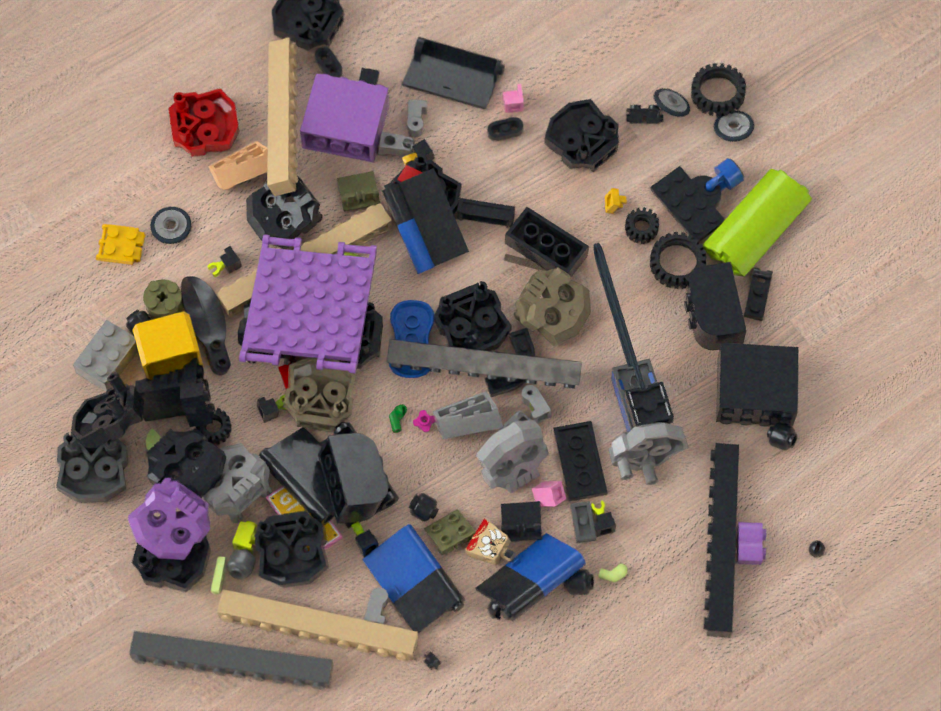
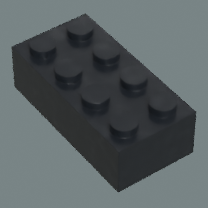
[505,207,589,277]

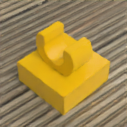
[605,188,627,214]

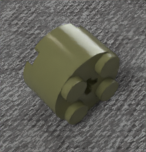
[143,279,184,319]

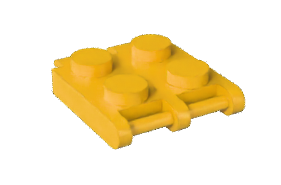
[95,224,145,265]

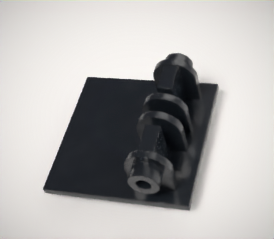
[501,501,542,541]

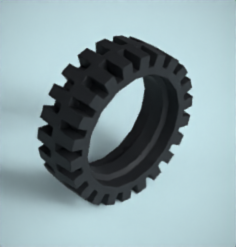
[691,63,746,117]
[650,232,706,289]

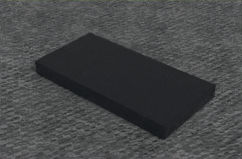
[553,421,608,502]

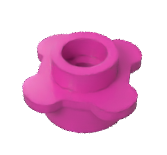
[413,410,435,432]

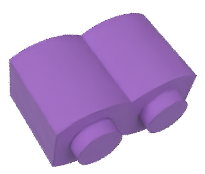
[737,522,766,565]

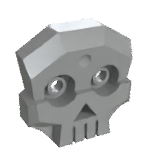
[476,420,549,493]
[608,422,689,485]
[202,443,272,523]

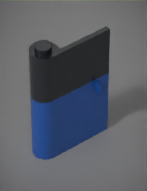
[362,524,465,633]
[475,533,586,621]

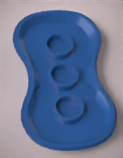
[389,300,435,378]

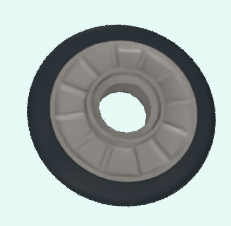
[654,88,690,117]
[714,110,754,142]
[150,206,192,244]

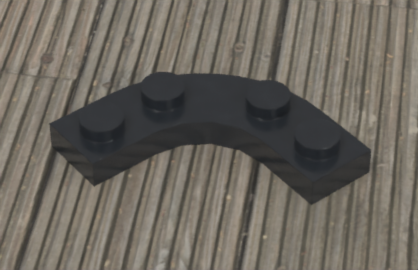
[485,328,535,397]

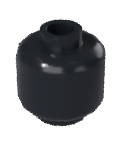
[126,310,152,336]
[767,422,797,451]
[408,493,439,522]
[564,569,594,595]

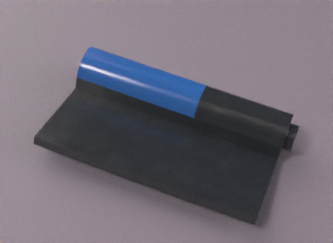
[382,168,469,274]

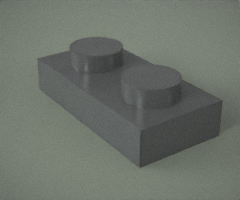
[570,501,596,543]

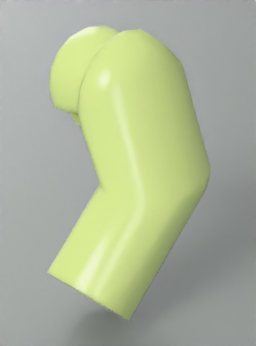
[598,564,627,582]

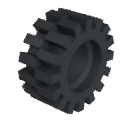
[625,207,659,244]
[196,408,232,445]

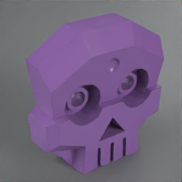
[128,478,210,560]

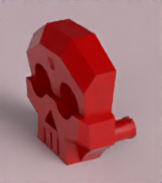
[168,88,239,157]

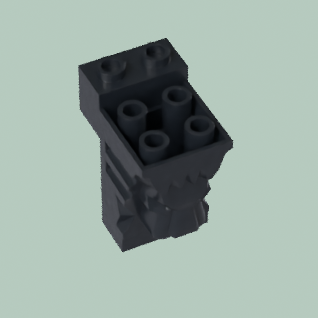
[135,358,216,427]

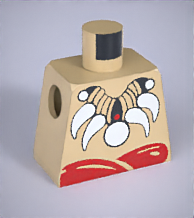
[465,518,516,565]

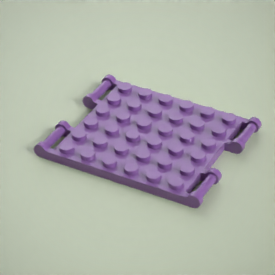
[239,234,377,374]

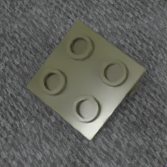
[337,171,380,211]
[424,509,476,555]

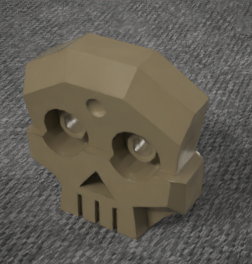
[514,268,591,346]
[283,357,356,432]

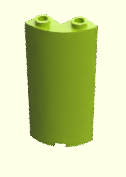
[703,169,812,277]

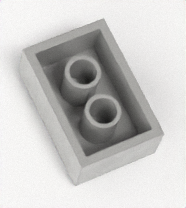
[73,320,138,391]

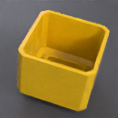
[133,311,204,380]

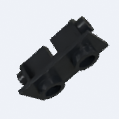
[626,105,663,124]

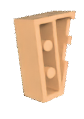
[209,141,268,190]

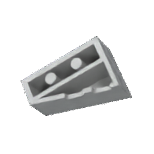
[432,391,503,439]

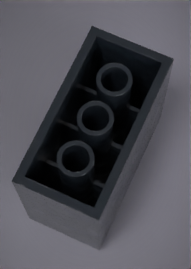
[716,343,799,427]

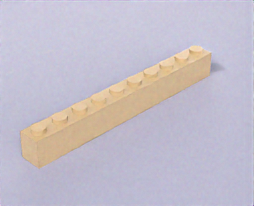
[267,37,298,196]
[217,203,392,318]
[217,589,418,661]

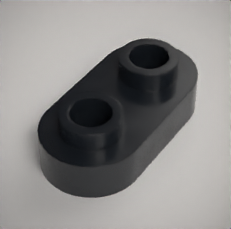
[315,47,342,78]
[487,117,523,141]

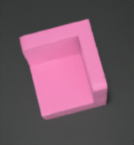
[503,84,524,113]
[532,481,566,507]

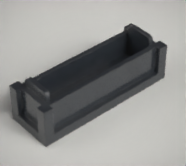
[457,198,515,228]

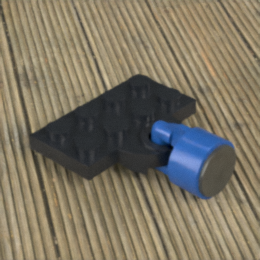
[650,158,744,242]

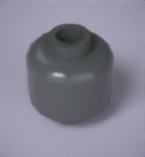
[227,549,256,579]

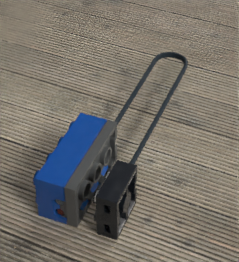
[593,243,674,433]

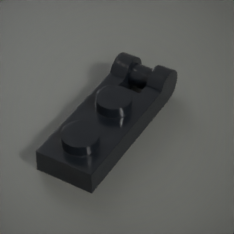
[744,267,773,321]

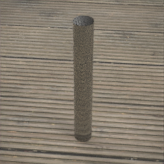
[504,254,546,271]

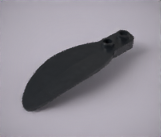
[181,276,231,375]

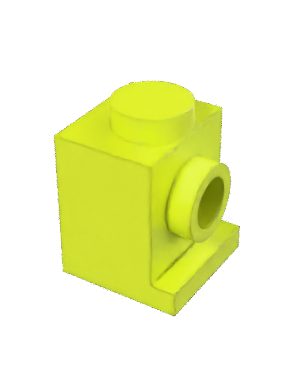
[232,521,257,554]

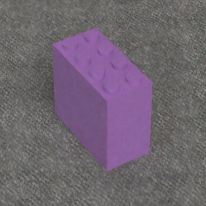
[300,73,389,163]

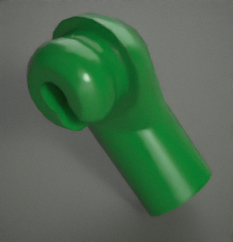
[389,404,407,433]

